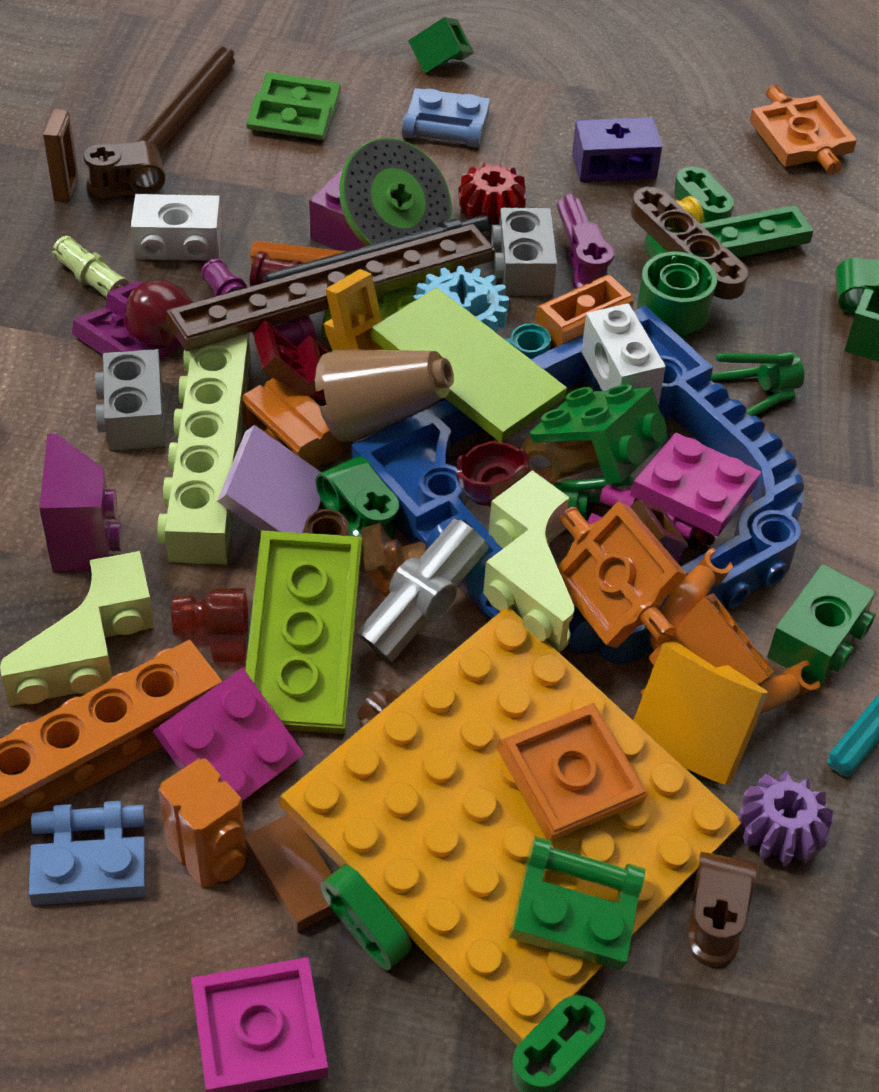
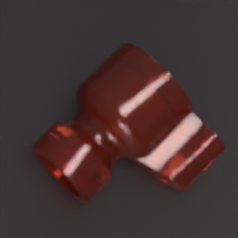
[171,588,249,663]

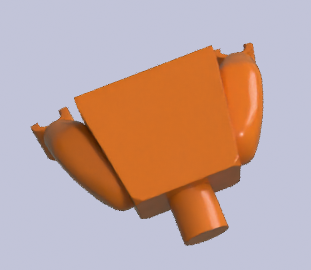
[641,548,820,713]

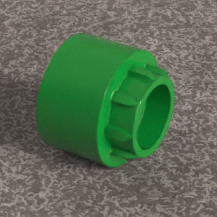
[637,252,717,338]

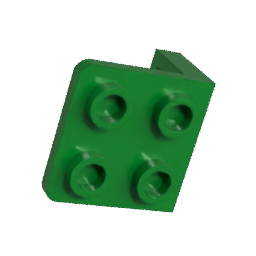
[530,384,668,483]

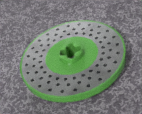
[339,138,452,246]

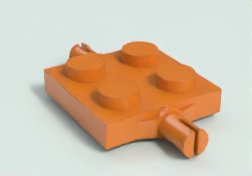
[750,84,857,175]
[557,501,687,648]

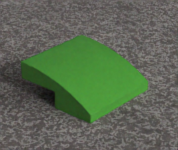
[246,72,341,140]

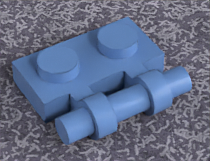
[29,801,146,906]

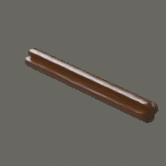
[138,46,235,152]

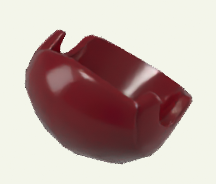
[124,280,193,346]
[456,441,530,507]

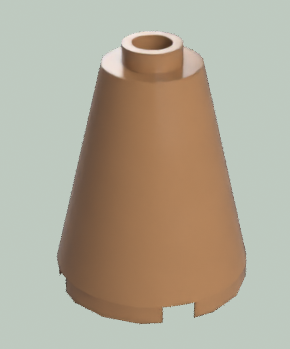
[315,350,454,442]

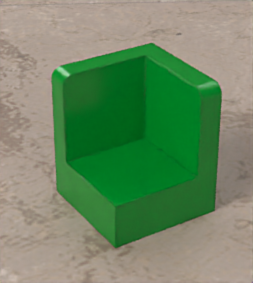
[408,17,474,73]
[844,288,879,362]

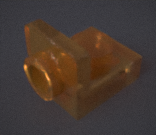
[361,523,428,598]

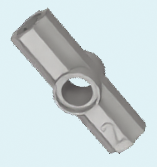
[356,519,490,662]

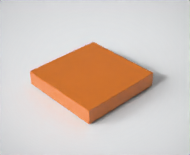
[496,703,648,841]

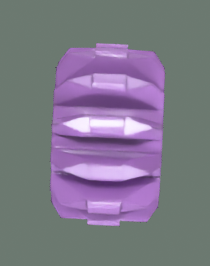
[738,770,834,868]

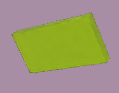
[371,287,567,442]
[245,530,362,734]

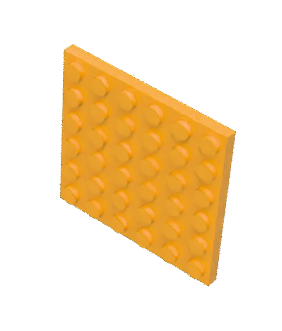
[279,607,742,1046]

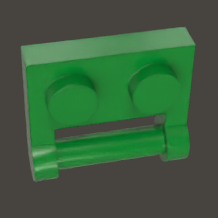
[509,836,645,970]

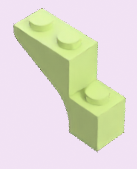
[483,470,574,652]
[0,551,154,707]

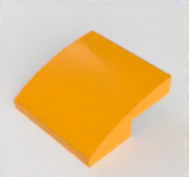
[633,641,769,785]

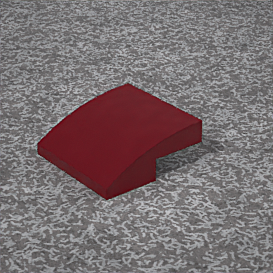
[252,320,329,402]

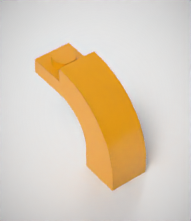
[323,269,441,425]

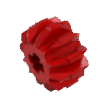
[458,162,527,225]

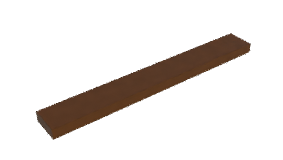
[166,224,495,351]

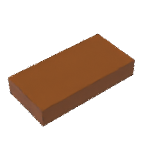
[43,109,79,202]
[244,815,335,932]

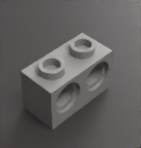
[491,208,557,296]
[95,349,165,451]

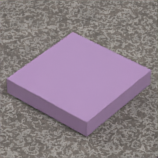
[217,425,321,533]

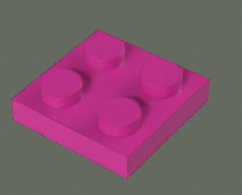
[630,433,762,537]
[153,667,304,801]
[191,957,328,1092]

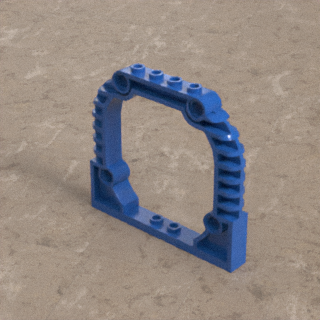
[352,305,804,664]

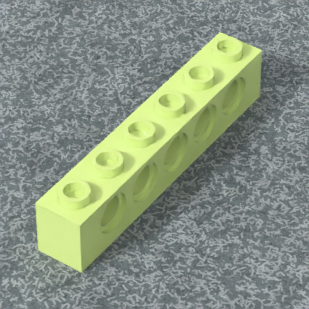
[157,333,251,565]

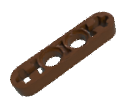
[631,187,748,300]

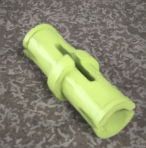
[52,236,129,299]

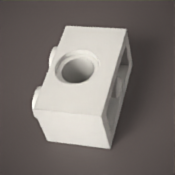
[131,194,222,261]
[582,303,666,405]

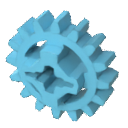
[414,266,509,333]

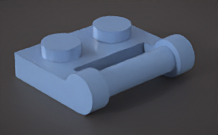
[402,88,490,148]

